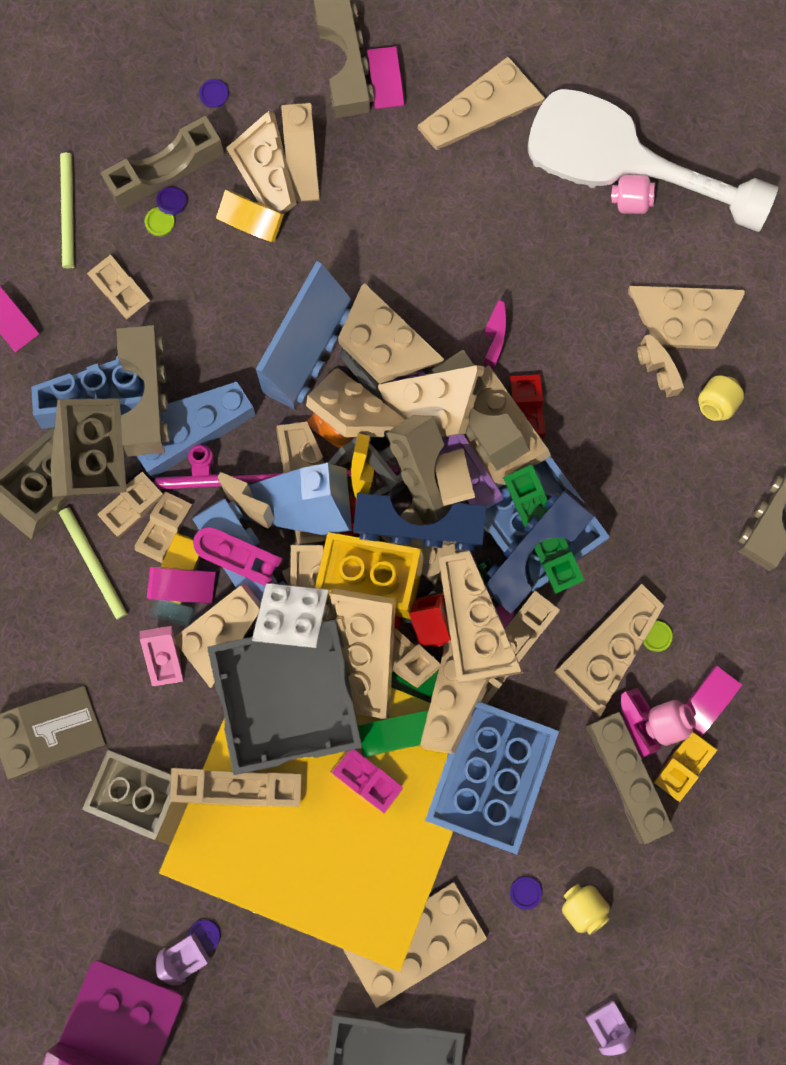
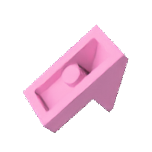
[140,626,183,686]

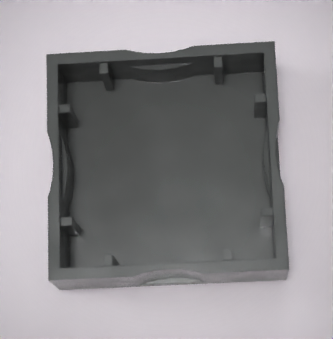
[207,619,362,775]
[327,1010,465,1065]

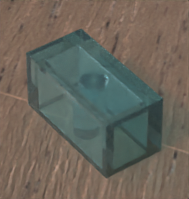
[150,600,195,628]

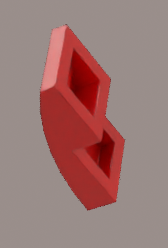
[510,374,546,439]

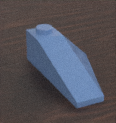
[240,463,352,535]

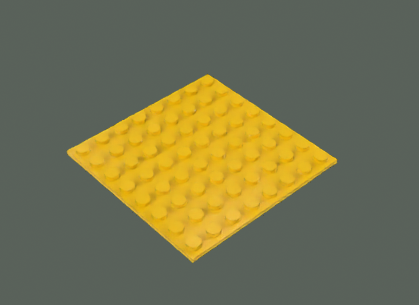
[159,672,453,972]

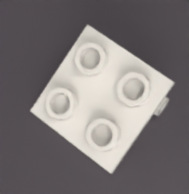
[252,583,329,648]

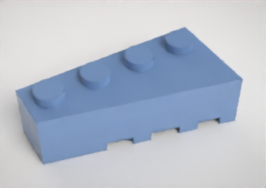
[31,356,145,429]
[137,382,256,479]
[192,498,286,602]

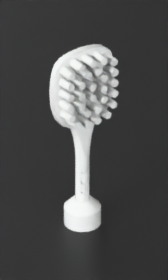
[528,89,778,232]

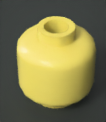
[698,375,744,421]
[562,884,610,935]

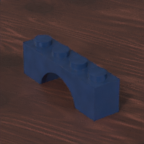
[483,489,597,613]
[353,493,486,551]

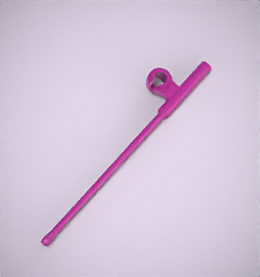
[154,444,399,490]

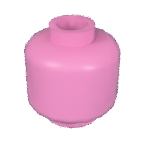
[612,175,655,214]
[646,700,696,746]

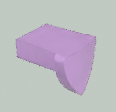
[156,933,211,985]
[585,1000,636,1056]

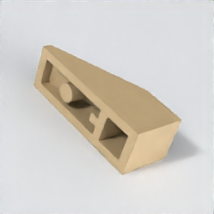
[281,103,319,202]

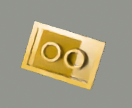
[315,532,424,619]

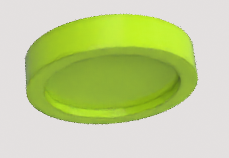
[145,207,175,236]
[643,621,673,652]

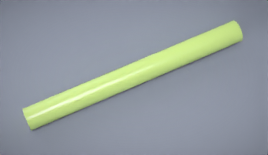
[60,153,74,269]
[59,507,128,620]

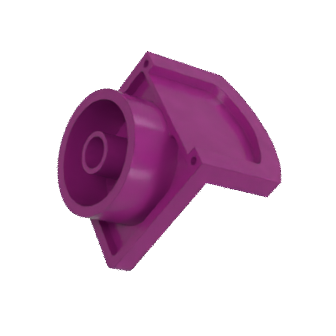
[42,959,184,1065]

